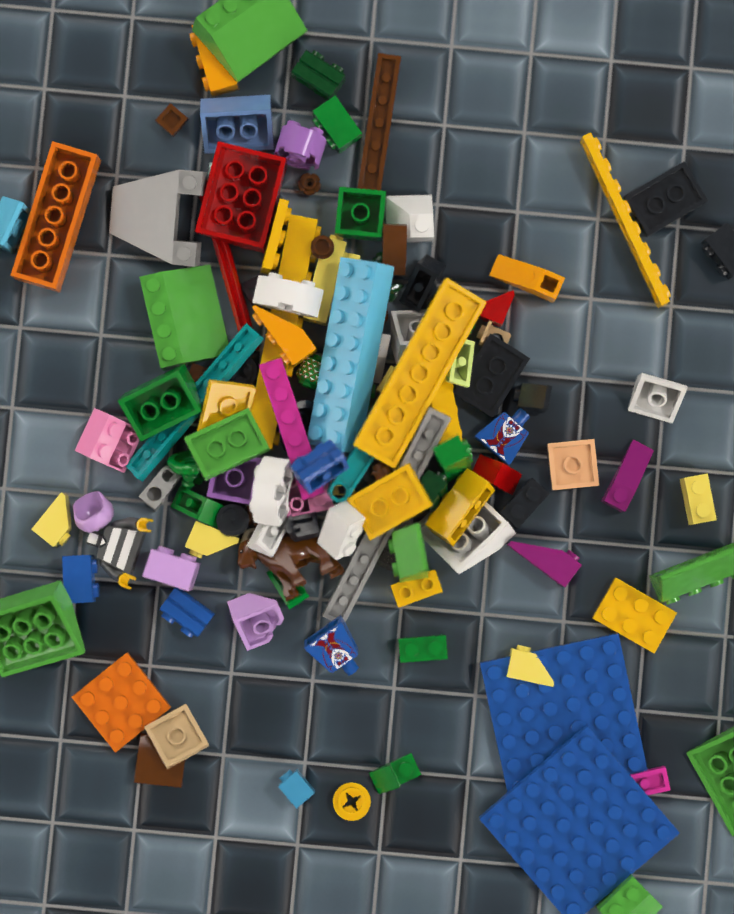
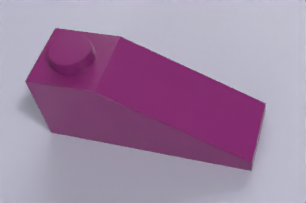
[601,440,654,512]
[507,541,582,587]

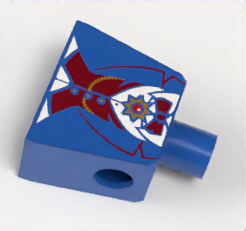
[474,408,530,466]
[304,615,359,676]

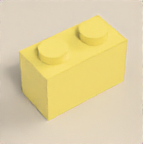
[680,474,717,525]

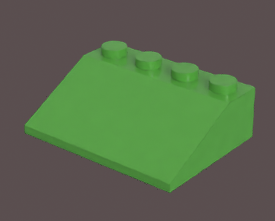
[192,0,307,83]
[139,264,229,371]
[649,543,734,605]
[0,580,85,677]
[686,726,734,836]

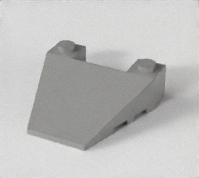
[109,170,207,267]

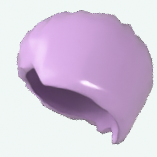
[72,491,114,533]

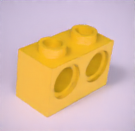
[390,569,443,608]

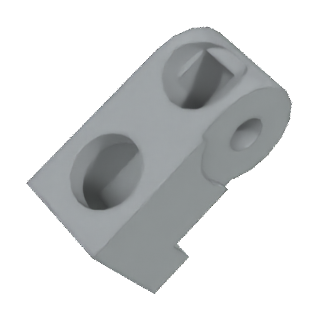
[139,465,182,512]

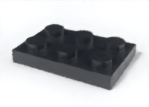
[623,161,708,237]
[453,334,530,418]

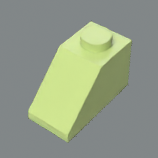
[445,339,475,388]

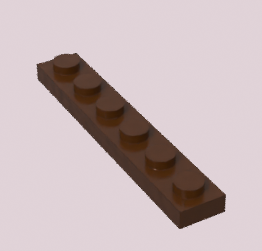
[358,53,401,190]

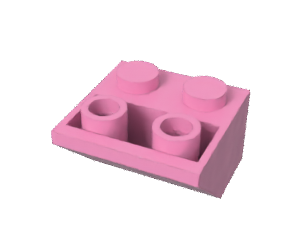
[75,408,140,473]
[287,476,334,518]

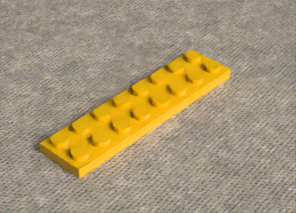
[352,278,487,469]

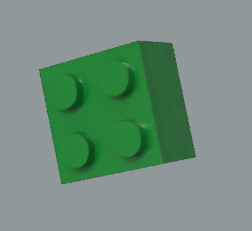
[335,187,387,242]

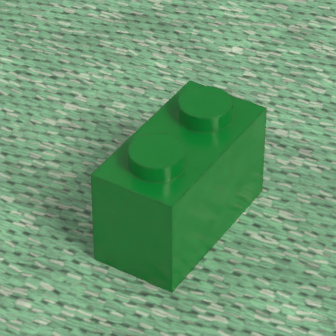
[312,95,362,154]
[398,634,448,663]

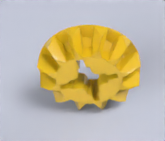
[333,782,371,821]

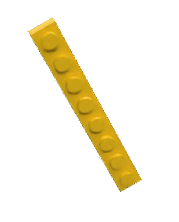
[580,132,671,308]

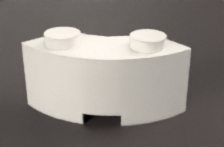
[252,272,324,318]
[249,456,294,527]

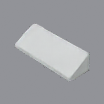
[247,516,288,557]

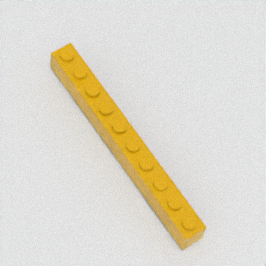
[251,214,322,450]

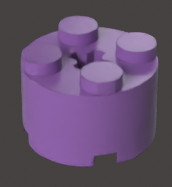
[274,120,327,170]

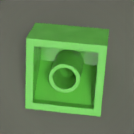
[388,523,428,583]
[596,874,663,914]

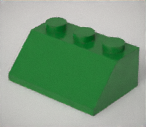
[118,364,202,441]

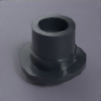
[216,504,249,537]

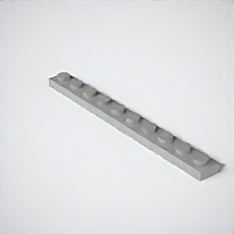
[322,406,451,622]

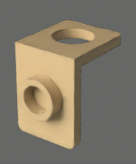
[477,321,511,347]

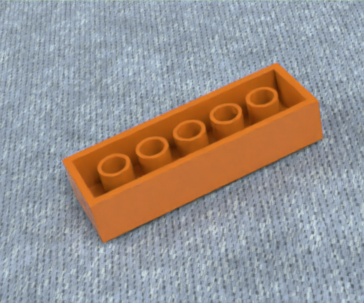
[10,141,101,293]

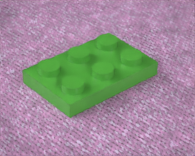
[184,408,270,481]

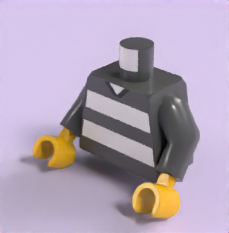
[87,517,153,590]

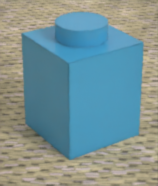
[278,769,315,809]

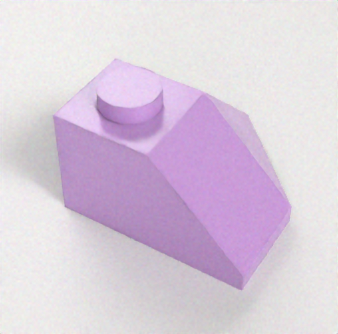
[227,593,284,651]

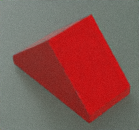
[478,290,515,328]
[472,454,522,495]

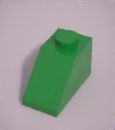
[170,485,224,528]

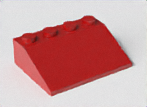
[195,141,287,253]

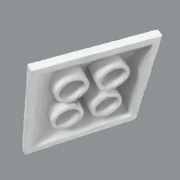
[419,502,516,574]

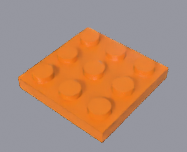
[72,652,171,753]

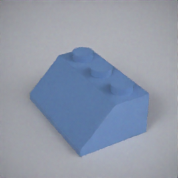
[200,95,274,154]

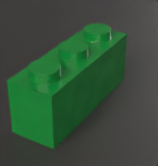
[433,435,473,483]

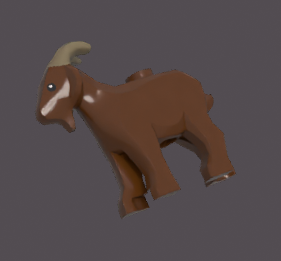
[238,528,344,602]

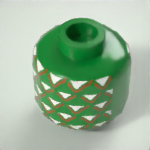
[296,354,322,391]

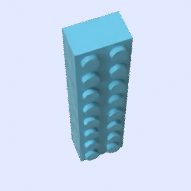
[307,257,394,453]

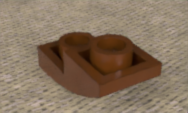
[382,224,407,275]

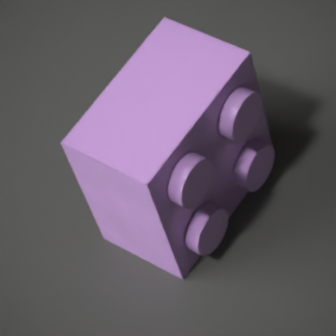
[143,546,201,591]

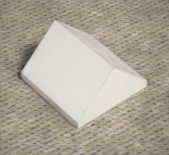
[628,373,688,423]

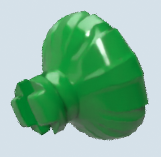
[167,450,204,489]

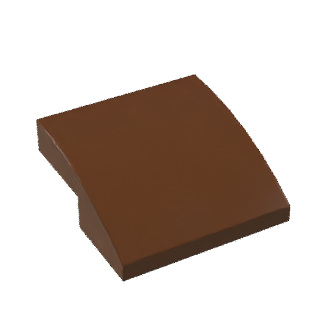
[134,733,186,787]

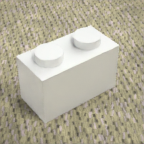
[317,501,365,560]

